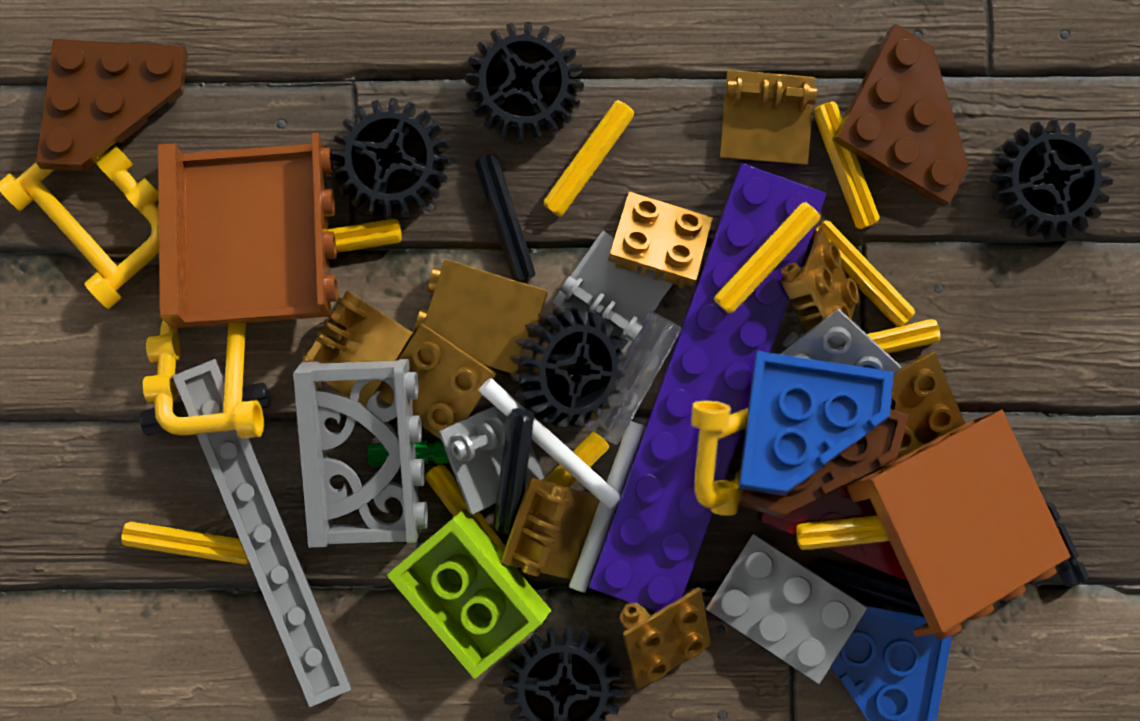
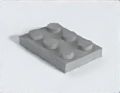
[706,534,869,684]

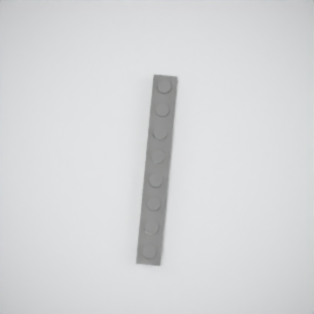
[173,359,351,707]

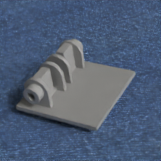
[552,231,673,353]
[780,308,901,374]
[438,406,545,515]

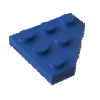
[738,351,894,496]
[831,604,952,721]

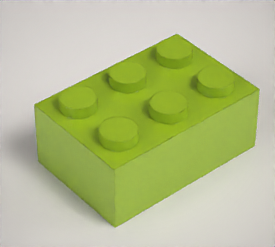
[387,509,551,679]

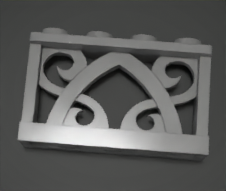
[293,359,428,548]

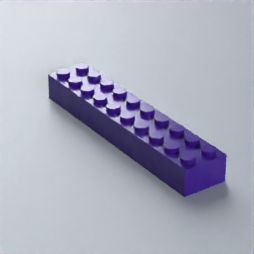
[589,163,827,612]

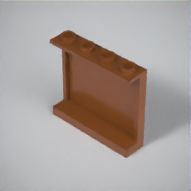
[158,132,338,328]
[846,410,1071,640]

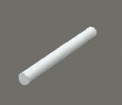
[479,378,621,509]
[569,420,645,593]

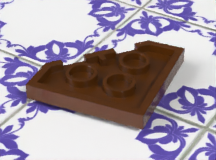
[832,24,969,206]
[36,39,188,172]
[738,409,909,518]

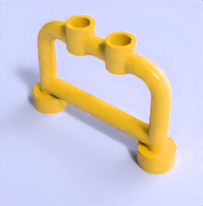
[0,145,159,310]
[143,320,264,439]
[691,401,748,516]

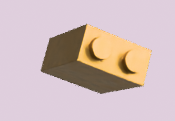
[414,259,548,374]

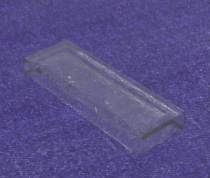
[586,311,682,445]

